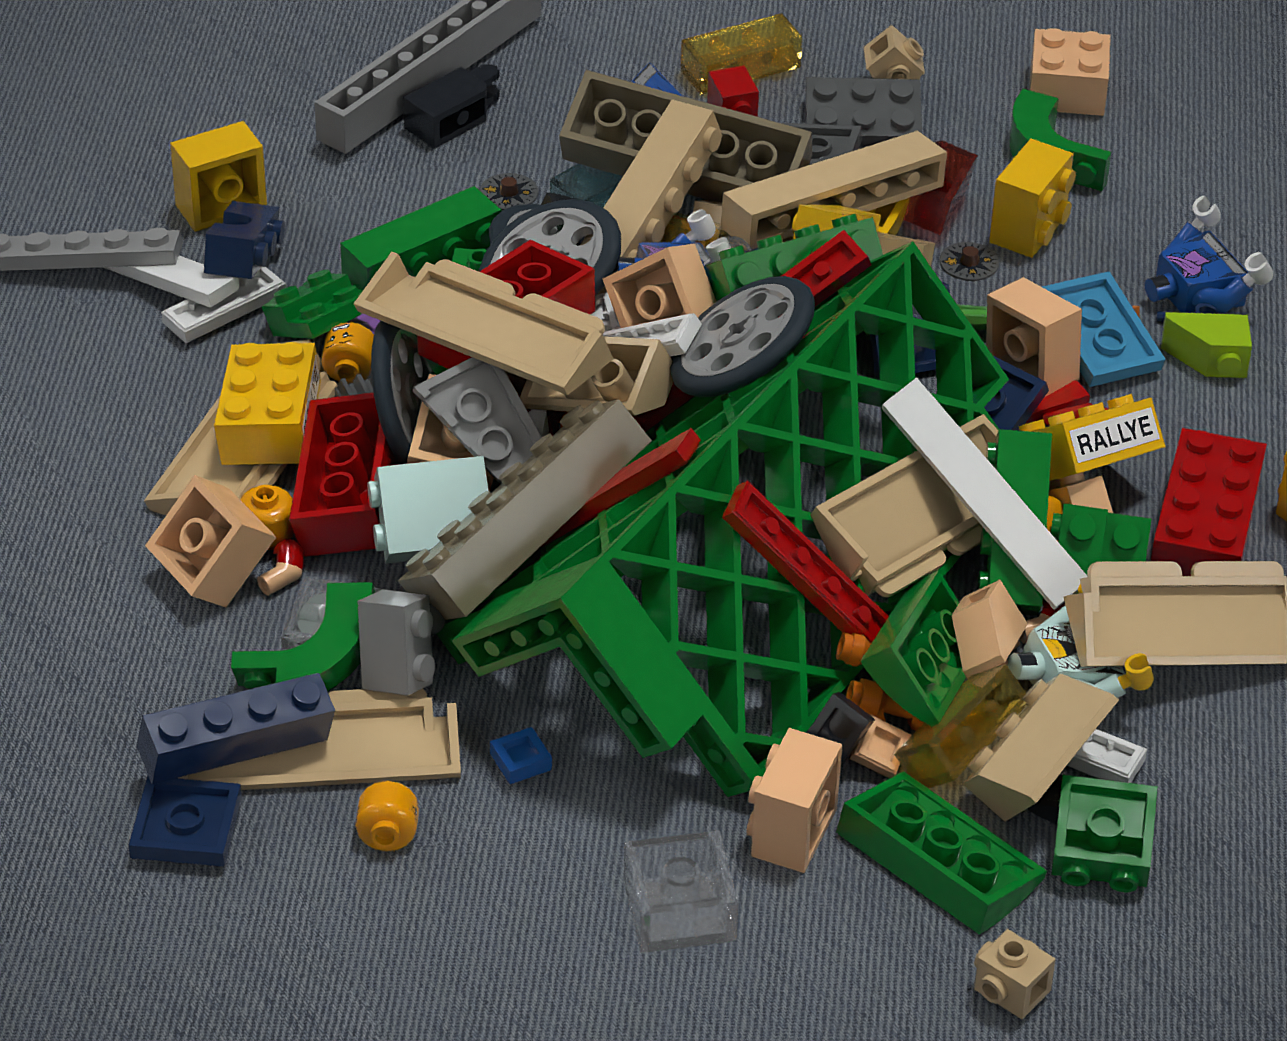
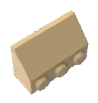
[520,336,673,416]
[963,673,1119,821]

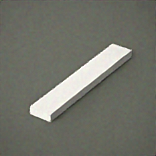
[882,377,1087,610]

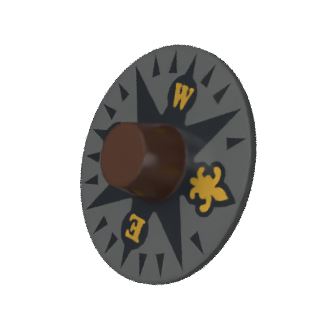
[480,173,538,210]
[940,242,999,281]

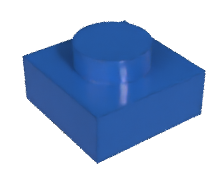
[490,727,552,784]

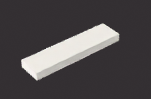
[103,256,239,308]

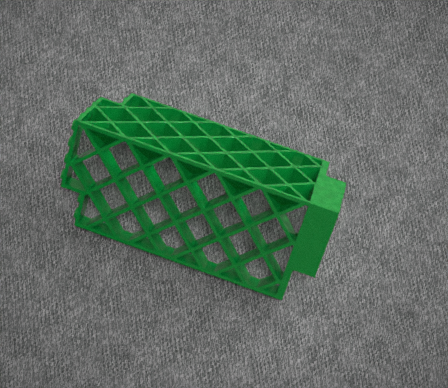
[436,241,1009,797]

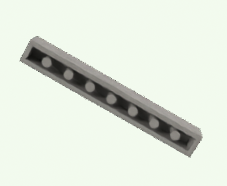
[314,0,541,154]

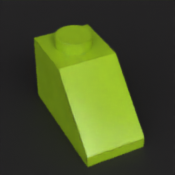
[1161,312,1252,378]

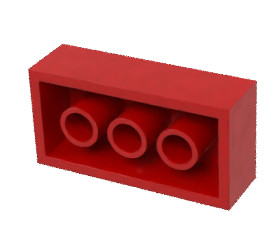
[417,239,595,371]
[289,392,400,557]
[1151,428,1267,576]

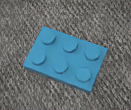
[1042,271,1165,387]

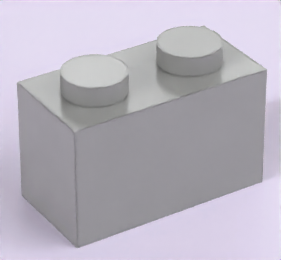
[358,589,435,696]

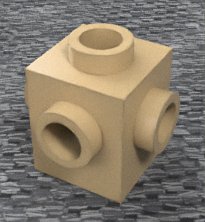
[863,25,925,79]
[974,929,1056,1019]

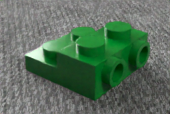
[262,269,363,339]
[1051,503,1152,594]
[1051,775,1158,892]

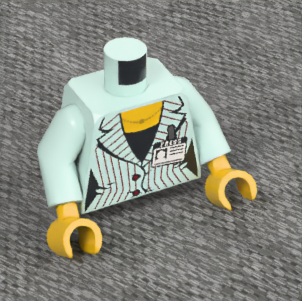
[1008,584,1154,698]

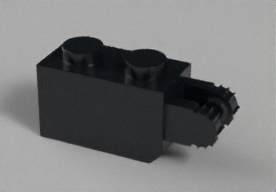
[403,63,500,149]

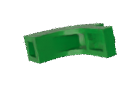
[1009,88,1111,191]
[231,582,375,691]

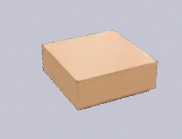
[849,715,912,778]

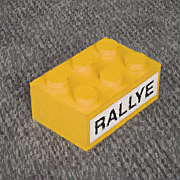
[214,342,321,465]
[1018,394,1166,481]

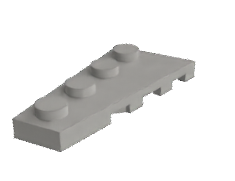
[413,357,542,485]

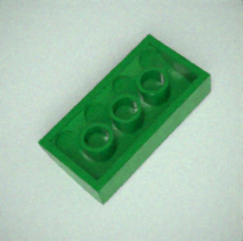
[860,570,966,727]
[836,771,1047,935]

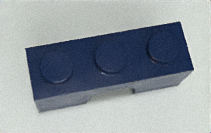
[204,201,285,279]

